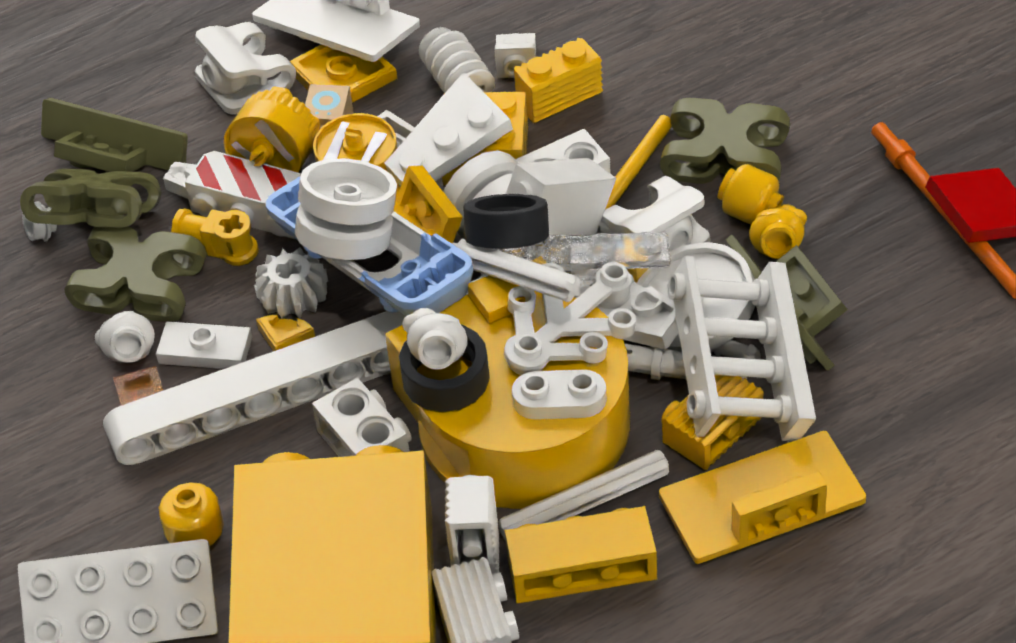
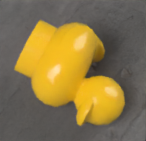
[749,204,807,259]

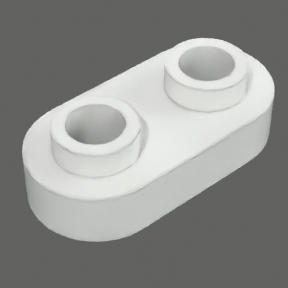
[512,370,607,419]

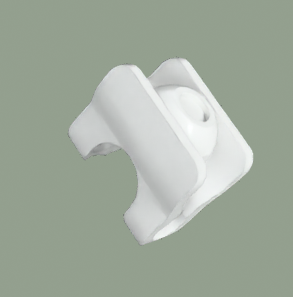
[195,22,296,114]
[598,176,711,267]

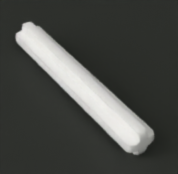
[452,239,582,302]
[499,450,669,541]

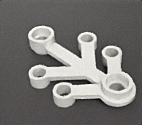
[504,262,636,375]

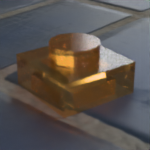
[113,366,164,405]

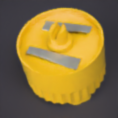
[224,86,320,172]
[313,113,397,172]

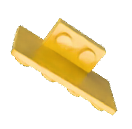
[659,431,866,564]

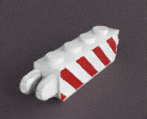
[163,151,301,239]

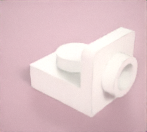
[495,33,536,79]

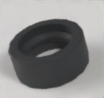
[463,194,549,249]
[399,324,490,412]

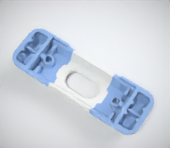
[266,177,473,316]

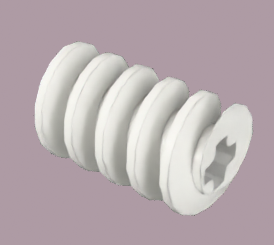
[418,27,495,93]

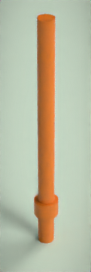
[871,122,1016,299]

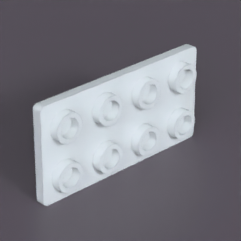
[252,0,420,62]
[18,539,219,643]

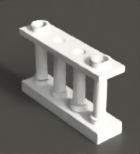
[667,255,816,441]

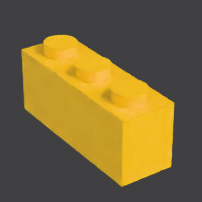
[504,506,657,604]

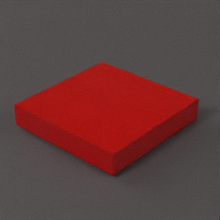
[925,168,1016,243]

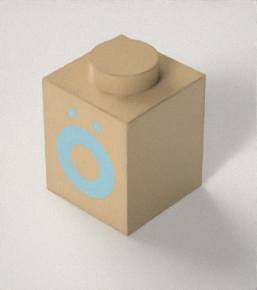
[305,84,354,129]

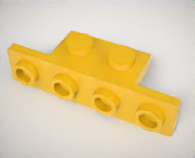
[393,165,463,243]

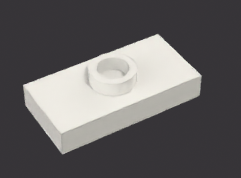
[156,321,252,369]

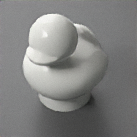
[402,308,467,369]
[94,311,155,363]

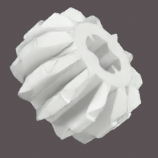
[254,247,328,319]

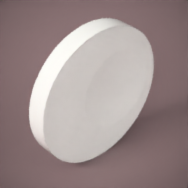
[637,242,755,352]

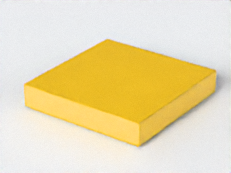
[290,44,397,103]

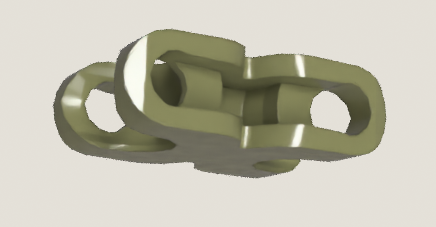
[659,98,791,184]
[20,169,161,228]
[64,226,207,322]

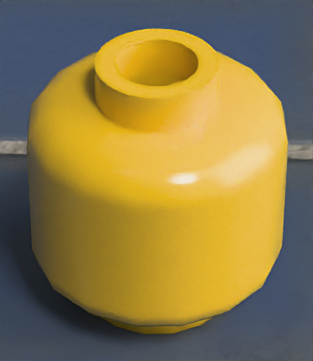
[717,164,784,225]
[159,482,224,546]

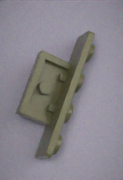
[41,98,188,173]
[725,235,848,371]

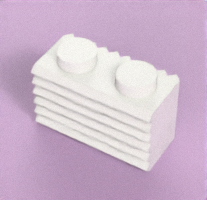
[445,475,499,574]
[431,557,519,643]

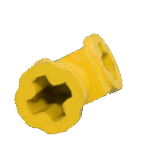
[171,208,259,266]

